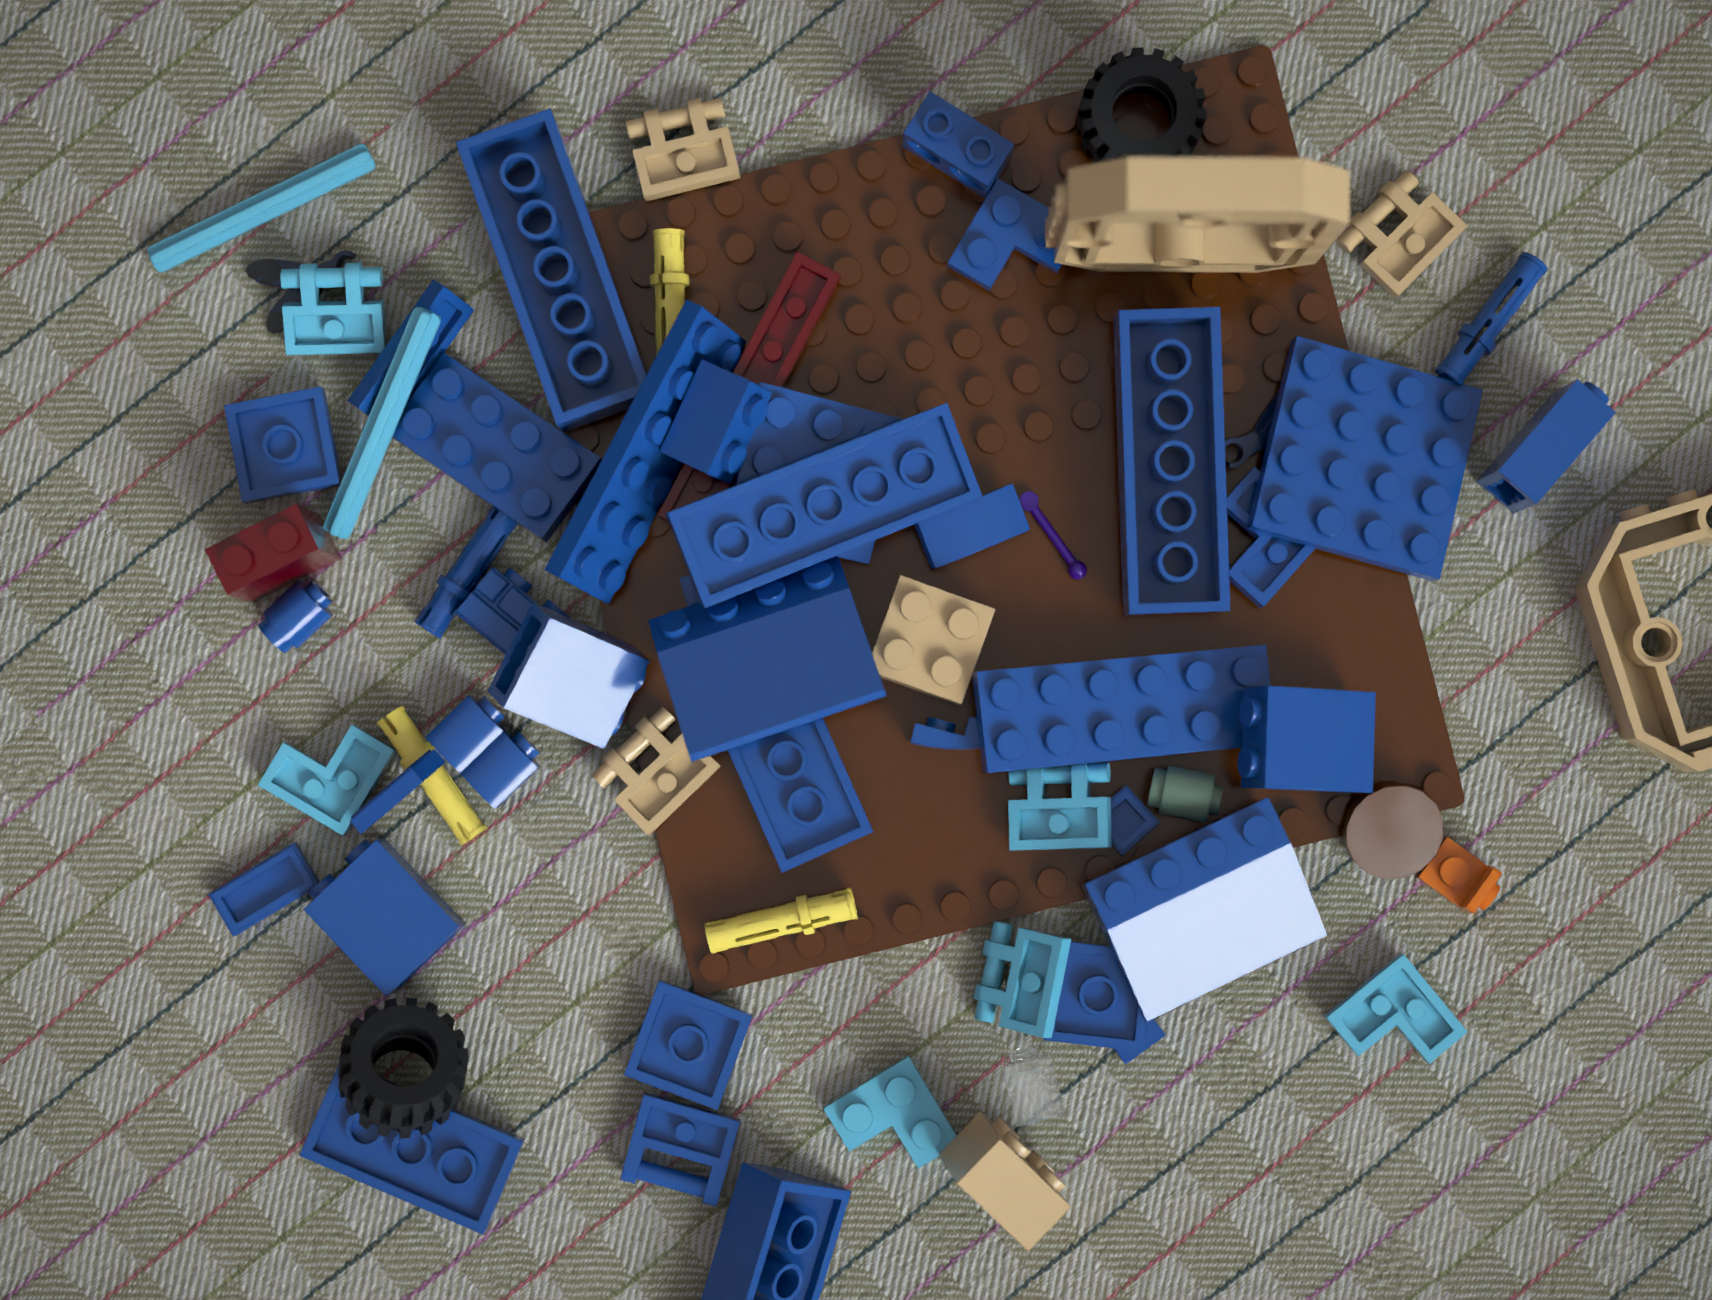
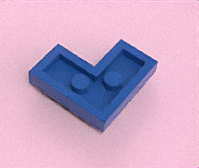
[947,178,1062,291]
[1227,467,1316,608]

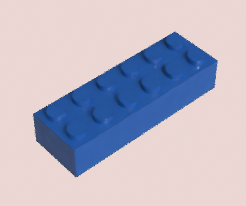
[456,108,647,433]
[1113,307,1230,615]

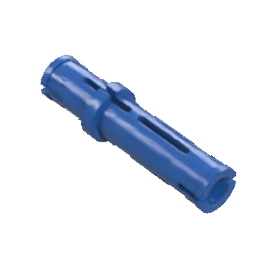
[1435,252,1548,387]
[414,506,518,639]

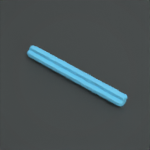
[147,144,376,273]
[323,307,441,539]

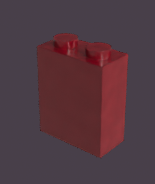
[204,503,342,603]

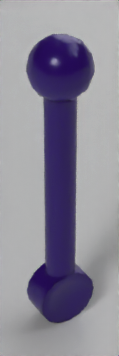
[1019,491,1087,580]

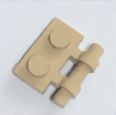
[625,98,741,202]
[1336,170,1468,299]
[591,705,721,836]

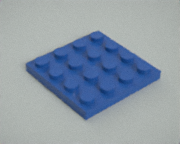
[1246,336,1483,581]

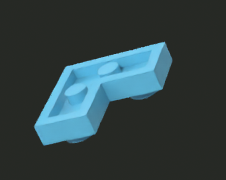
[258,725,397,836]
[1324,953,1468,1064]
[823,1055,957,1169]

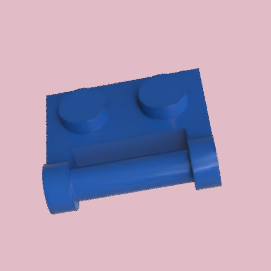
[620,1092,741,1207]

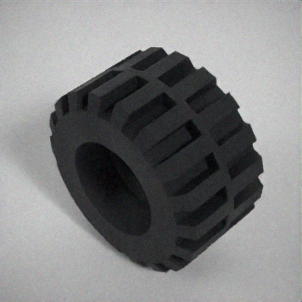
[1077,47,1207,164]
[338,997,469,1139]

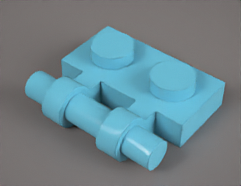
[280,262,387,355]
[1008,762,1112,851]
[973,921,1071,1038]

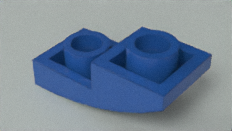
[914,483,1030,569]
[910,716,980,750]

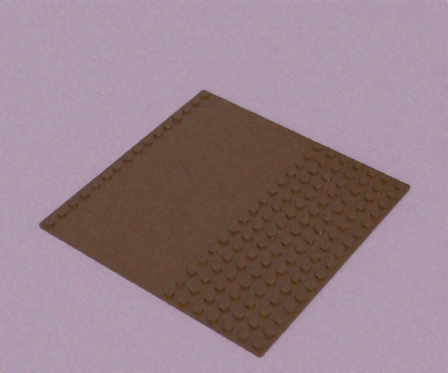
[556,45,1464,995]

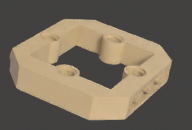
[1045,157,1350,273]
[1574,489,1712,772]

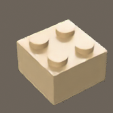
[872,575,995,706]
[938,1111,1071,1251]

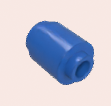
[258,580,333,653]

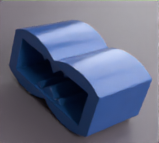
[425,695,541,809]

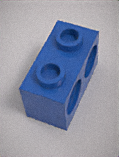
[902,91,1015,198]

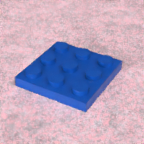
[733,382,902,564]

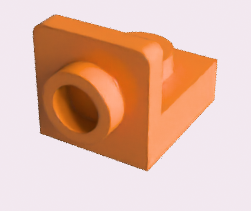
[1415,836,1502,913]

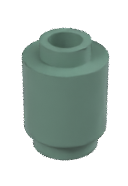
[1147,765,1223,823]

